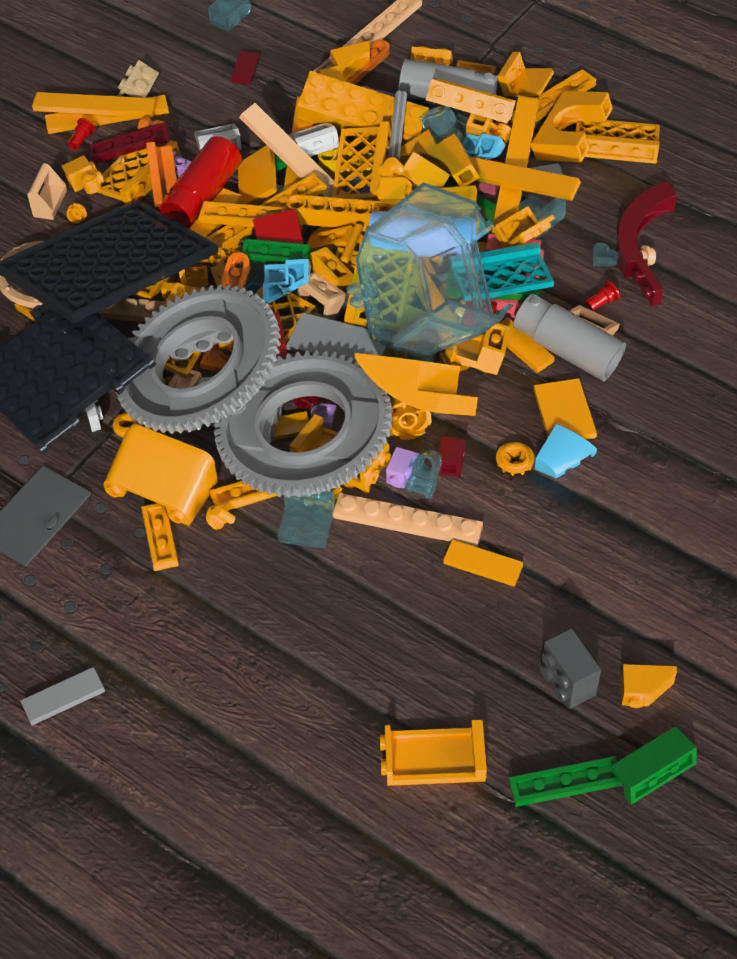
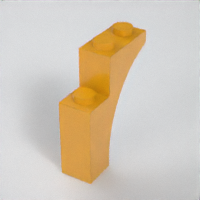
[399,129,480,186]

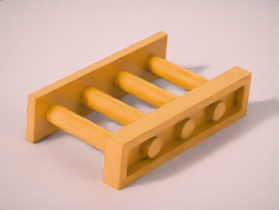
[426,78,516,123]

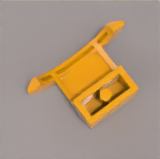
[444,300,510,375]

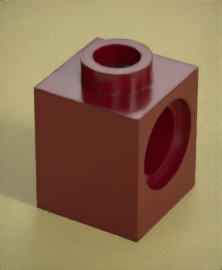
[437,437,466,477]

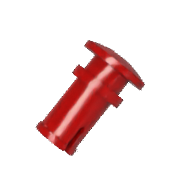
[67,118,96,151]
[584,281,620,311]

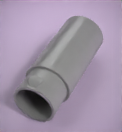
[399,59,498,102]
[513,294,626,382]

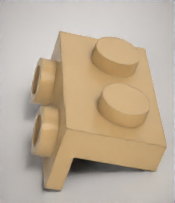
[118,60,159,98]

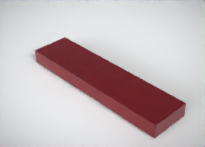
[89,122,170,164]

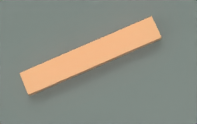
[239,103,346,197]

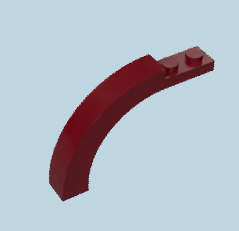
[616,181,677,307]

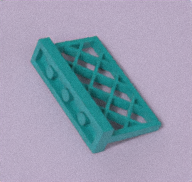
[451,242,554,303]

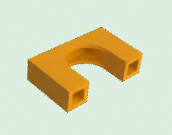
[531,91,613,162]

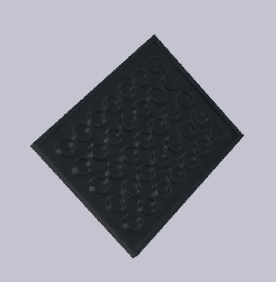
[0,199,218,324]

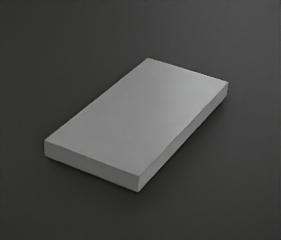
[286,312,389,363]

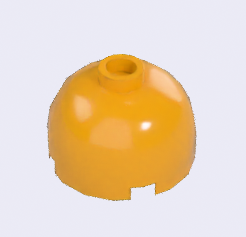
[389,397,431,440]

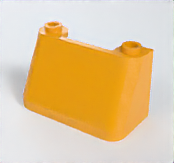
[104,424,218,526]

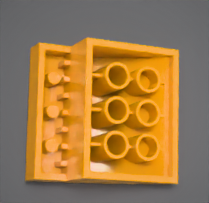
[355,353,478,416]

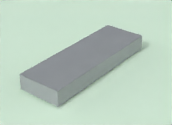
[20,667,105,726]

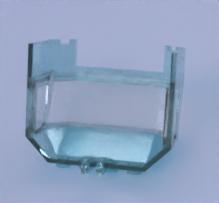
[347,182,513,358]

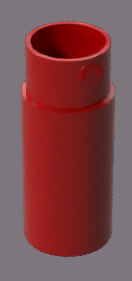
[160,136,242,228]

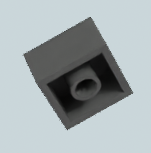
[540,629,601,709]

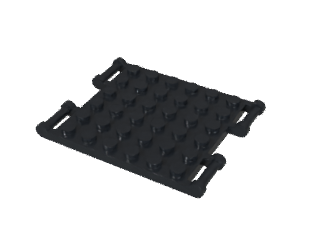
[0,304,156,455]

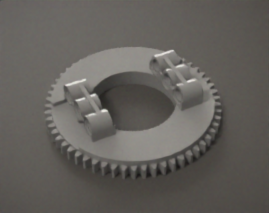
[116,285,281,434]
[214,350,393,498]

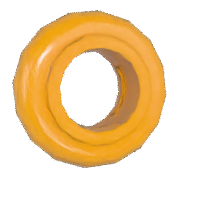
[112,412,140,438]

